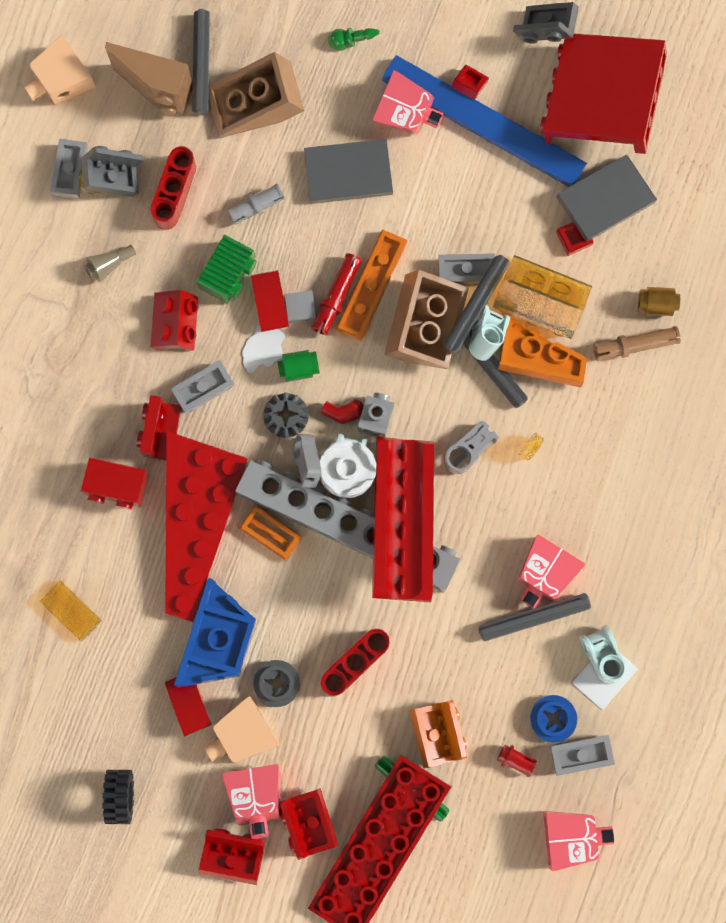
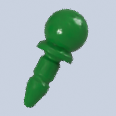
[328,27,380,51]

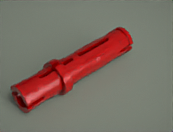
[311,253,362,336]

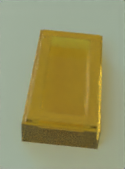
[40,580,102,642]

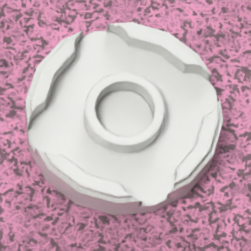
[320,440,376,498]

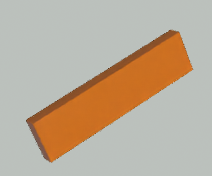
[336,229,408,342]

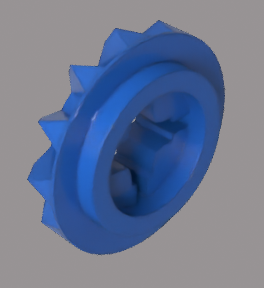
[530,695,577,743]

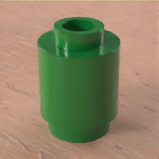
[277,350,320,382]

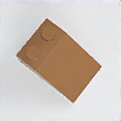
[105,42,192,116]
[209,52,305,138]

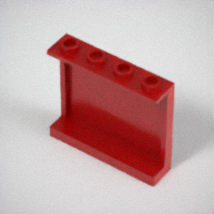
[540,33,667,154]

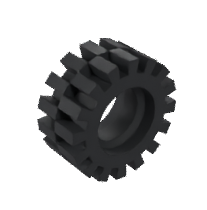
[102,770,134,824]

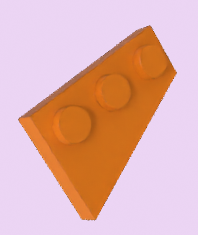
[498,317,587,388]

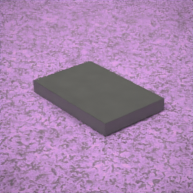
[304,139,393,204]
[556,154,657,242]

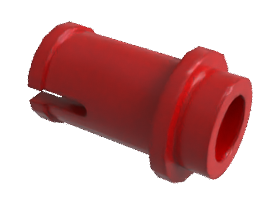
[497,745,537,777]

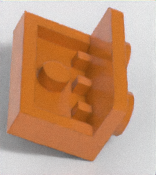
[409,700,467,768]

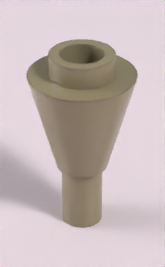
[84,245,136,282]

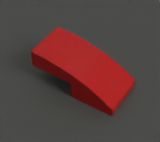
[251,270,289,332]
[165,677,212,737]

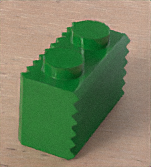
[197,234,257,304]

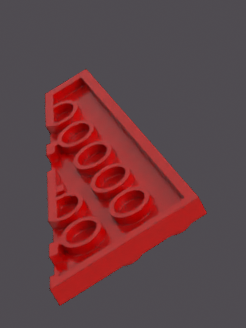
[165,431,248,622]

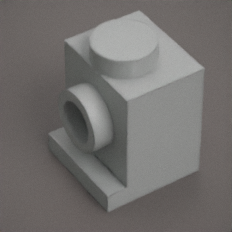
[358,392,395,437]

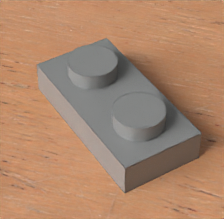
[50,139,89,199]
[438,253,495,284]
[171,360,235,415]
[550,735,615,776]

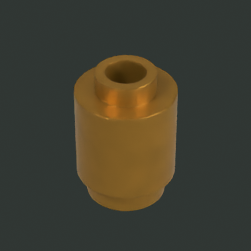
[638,287,681,316]

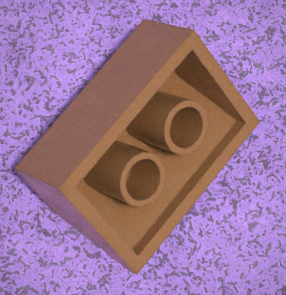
[384,269,469,369]

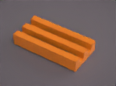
[239,505,303,561]

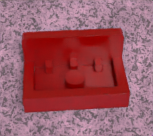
[150,290,199,351]
[136,395,182,461]
[279,788,339,860]
[198,828,265,885]

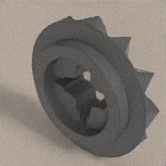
[263,392,309,438]
[253,660,300,707]

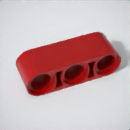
[150,146,197,230]
[321,629,390,697]

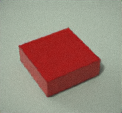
[451,64,489,100]
[556,222,594,256]

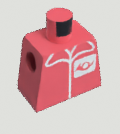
[373,70,444,134]
[518,534,586,609]
[222,764,281,839]
[543,811,614,871]

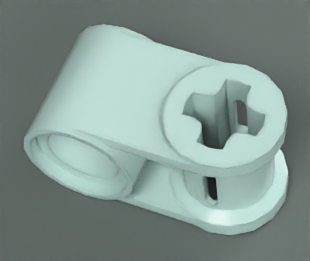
[469,305,510,361]
[579,625,626,684]

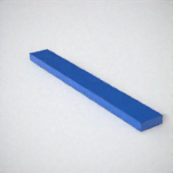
[382,55,587,187]

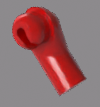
[320,399,364,424]

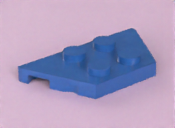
[174,578,256,688]

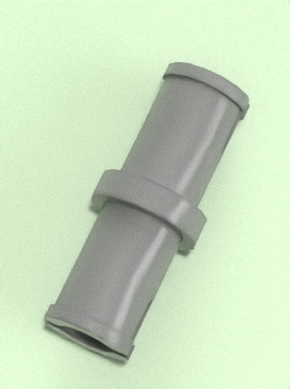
[228,183,285,225]

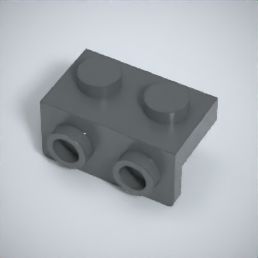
[513,2,579,44]
[81,146,143,197]

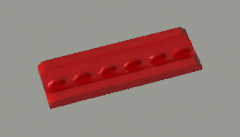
[372,437,434,603]
[307,755,452,923]

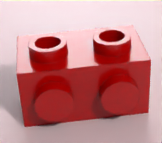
[81,457,149,510]

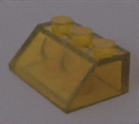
[492,255,592,339]

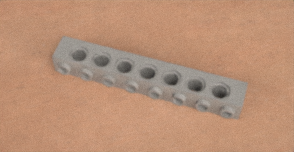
[235,460,460,593]

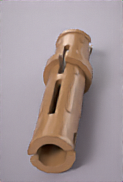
[593,326,681,361]

